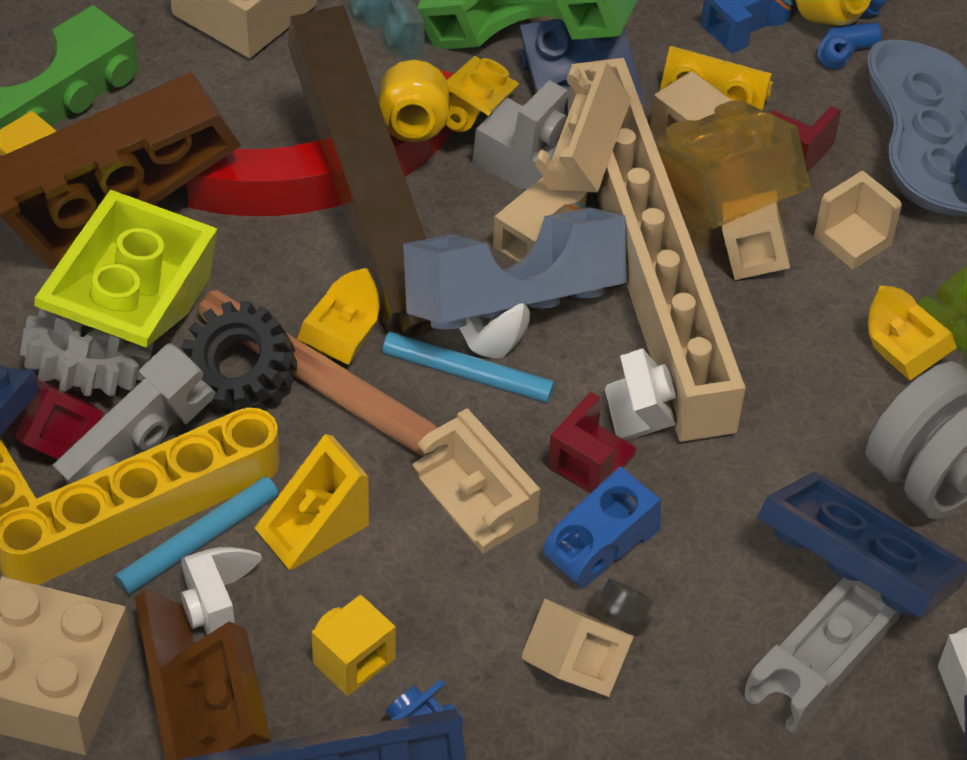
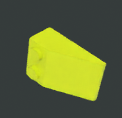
[34,190,217,348]

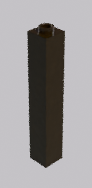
[288,5,434,337]

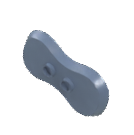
[868,40,967,217]

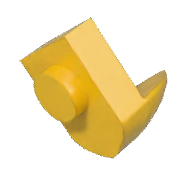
[297,268,380,365]
[867,286,957,380]

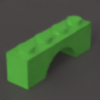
[416,0,638,49]
[0,5,139,129]

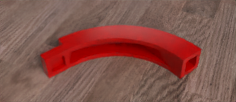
[179,70,454,216]

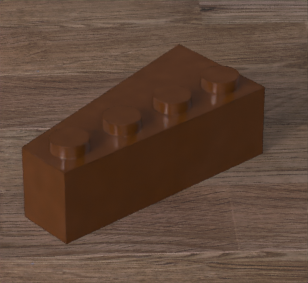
[0,72,241,269]

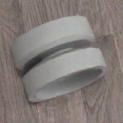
[865,361,967,520]

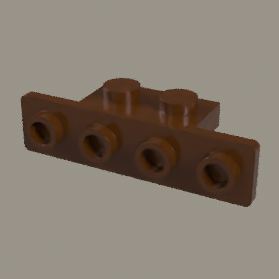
[135,589,271,760]

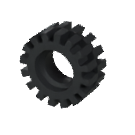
[181,301,298,415]

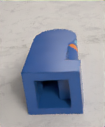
[701,0,794,54]
[543,466,661,588]

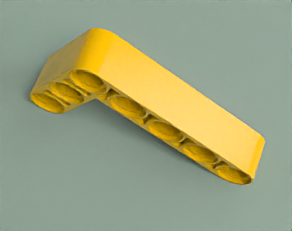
[0,408,280,585]

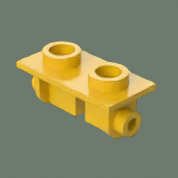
[660,46,773,121]
[446,56,520,132]

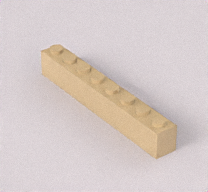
[568,58,746,442]

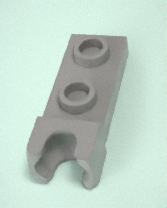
[53,343,216,484]
[745,578,901,734]

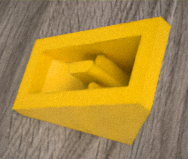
[255,434,369,570]

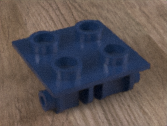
[519,19,646,117]

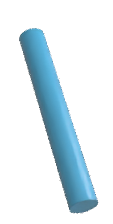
[383,332,555,403]
[113,476,279,596]

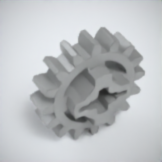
[20,308,153,396]

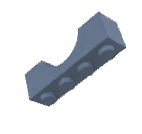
[403,208,627,329]

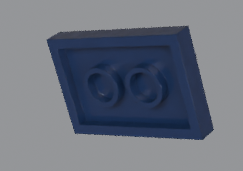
[757,471,967,618]

